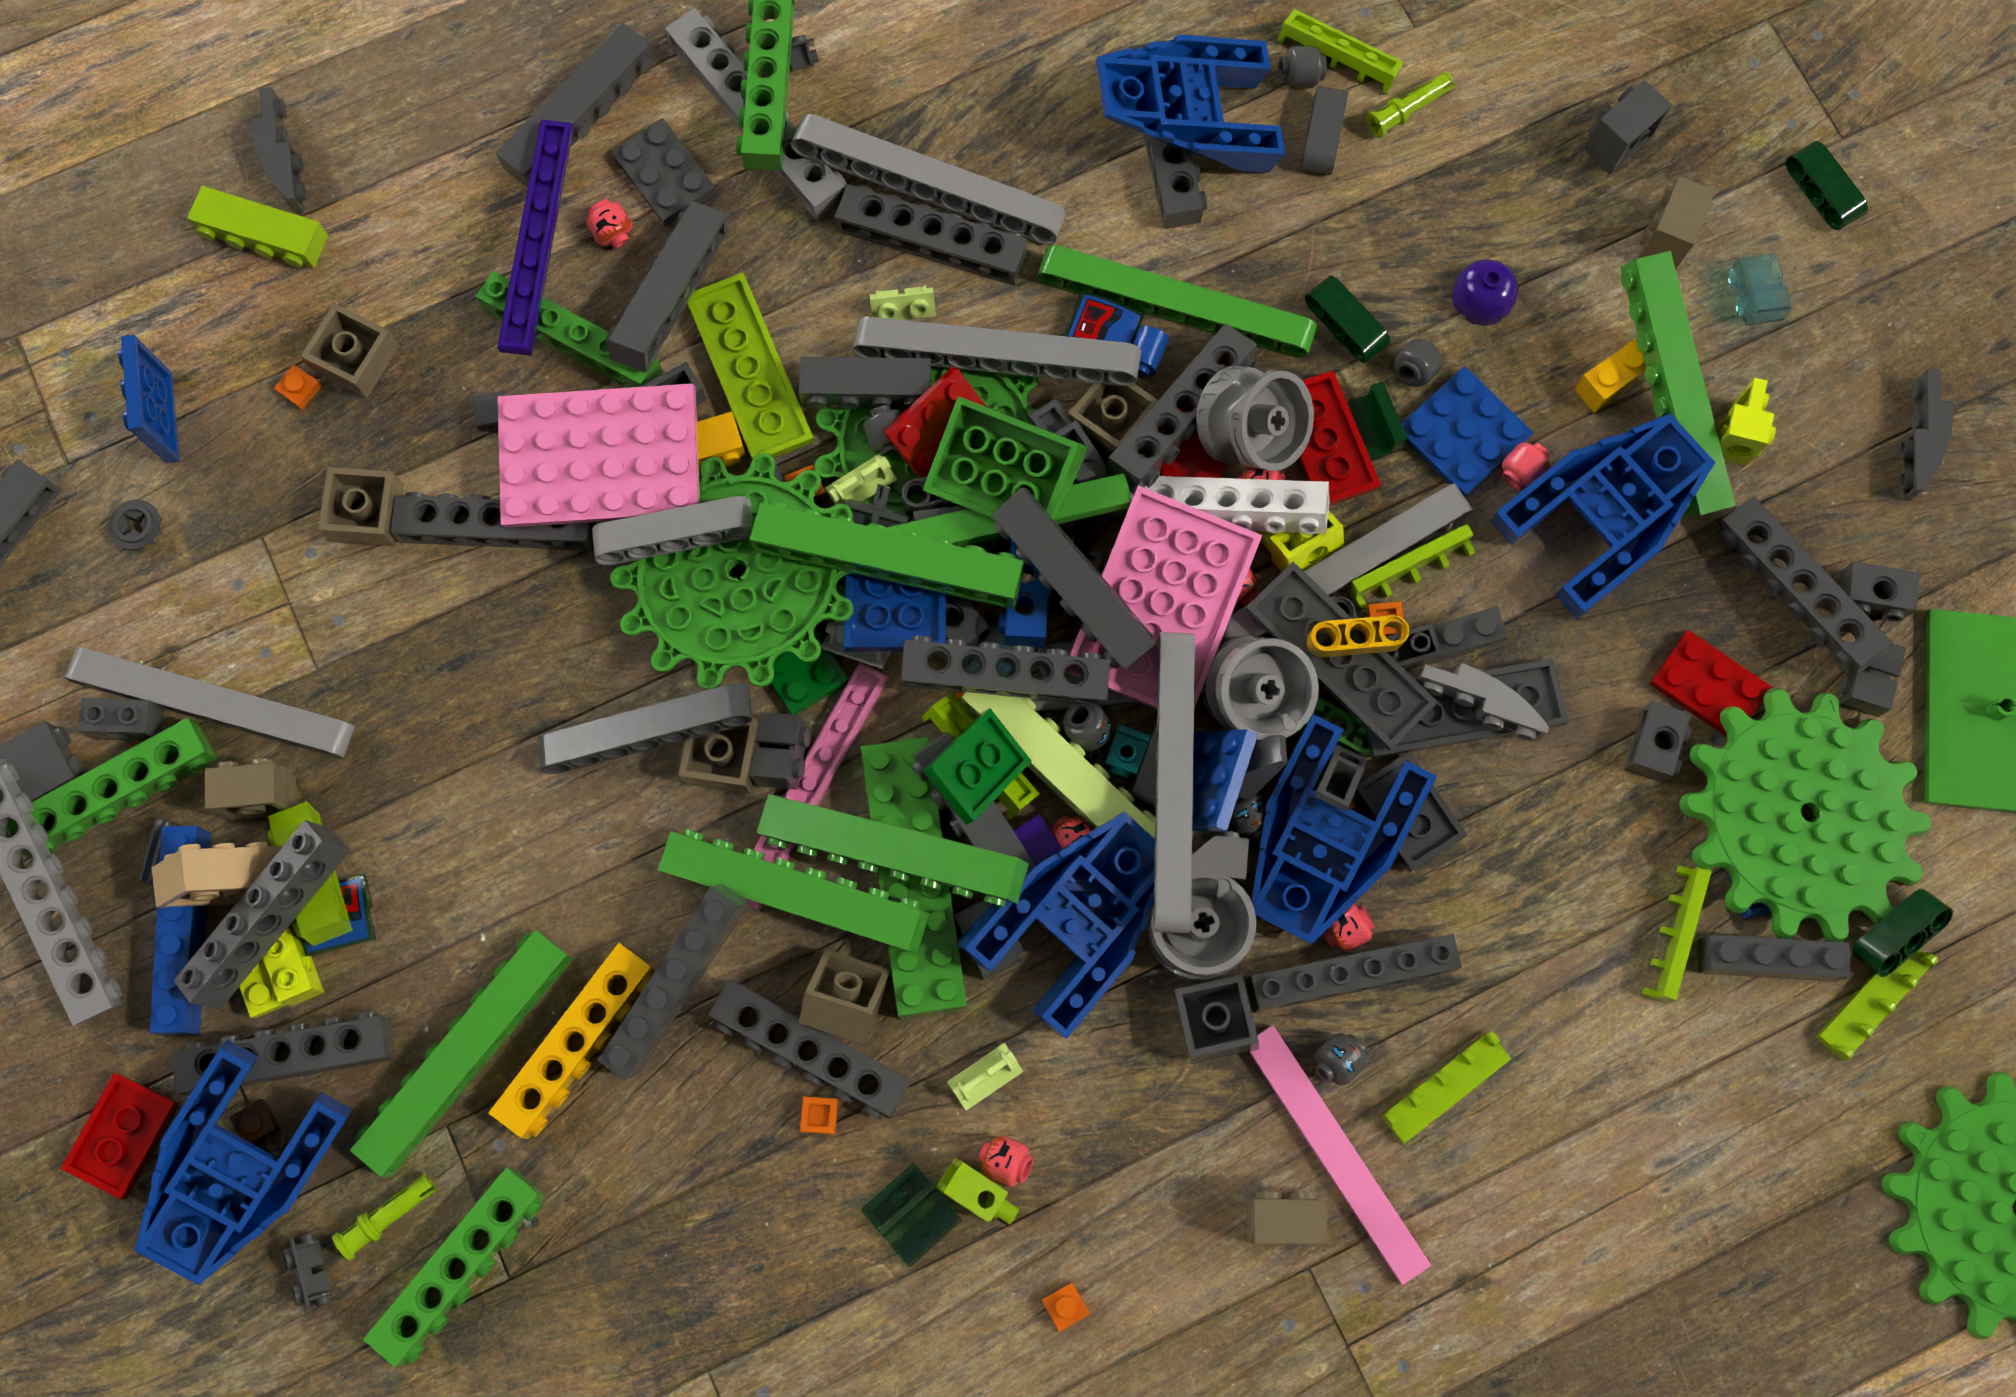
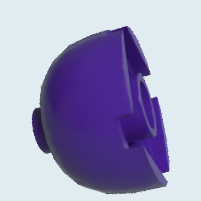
[1452,259,1518,326]

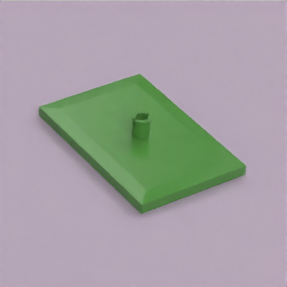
[1924,609,2016,813]

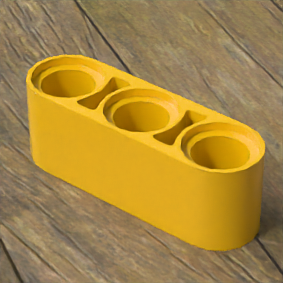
[1306,615,1409,658]

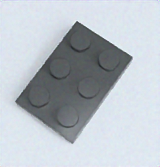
[611,118,717,226]
[1355,751,1467,873]

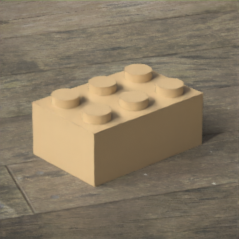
[151,842,282,908]

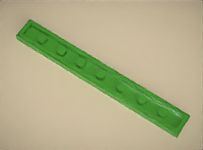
[886,473,1132,547]

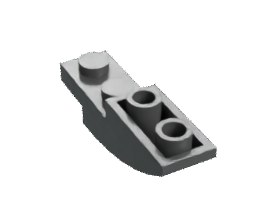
[249,87,307,214]
[1898,369,1954,501]
[1028,399,1127,527]
[1386,606,1508,670]

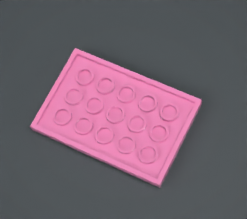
[498,384,700,528]
[1065,485,1262,709]

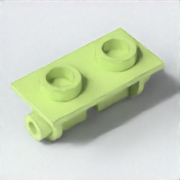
[870,285,936,320]
[825,453,897,505]
[947,1043,1024,1111]

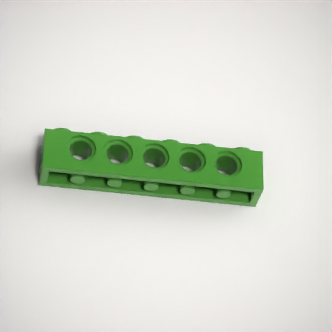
[736,0,795,170]
[476,271,663,388]
[7,718,217,858]
[363,1167,546,1368]

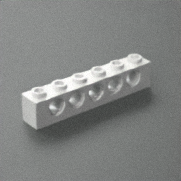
[1126,476,1330,535]

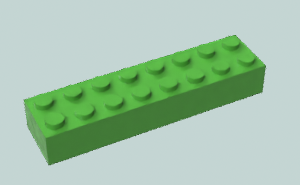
[860,737,968,1020]

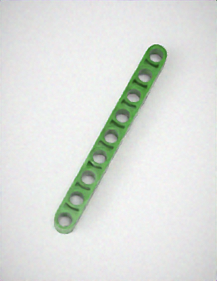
[1037,245,1317,358]

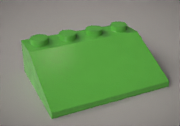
[923,396,1088,519]

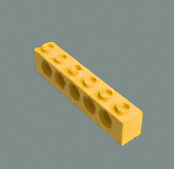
[488,943,656,1139]

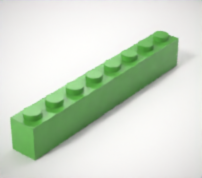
[1620,251,1736,519]
[749,502,1024,609]
[756,794,1029,907]
[658,828,930,953]
[350,930,573,1178]

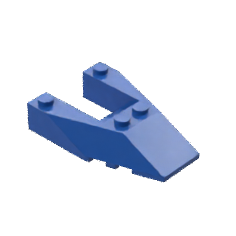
[1096,35,1286,173]
[1491,414,1716,620]
[1251,714,1437,944]
[956,812,1155,1039]
[134,1040,352,1285]

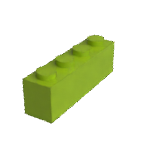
[187,186,328,269]
[267,801,353,946]

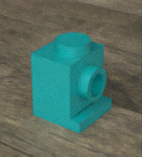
[1104,724,1151,781]

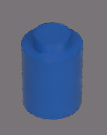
[1133,326,1169,378]

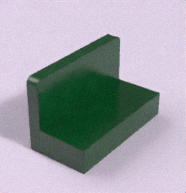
[1347,381,1408,461]

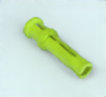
[1366,71,1455,138]
[332,1173,437,1261]

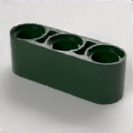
[1786,141,1868,230]
[1305,275,1390,363]
[1852,888,1953,977]

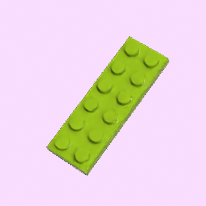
[687,272,815,460]

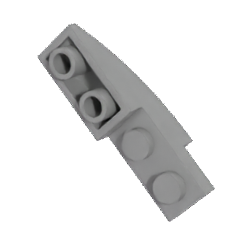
[1416,663,1549,741]

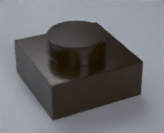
[229,1099,280,1145]

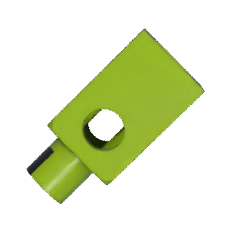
[936,1157,1019,1227]

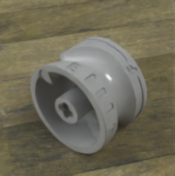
[1196,366,1314,471]
[1201,636,1319,740]
[1147,870,1256,982]

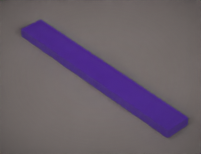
[497,120,574,356]

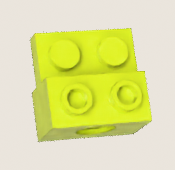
[1716,377,1776,466]
[1253,511,1344,572]
[239,925,324,1019]

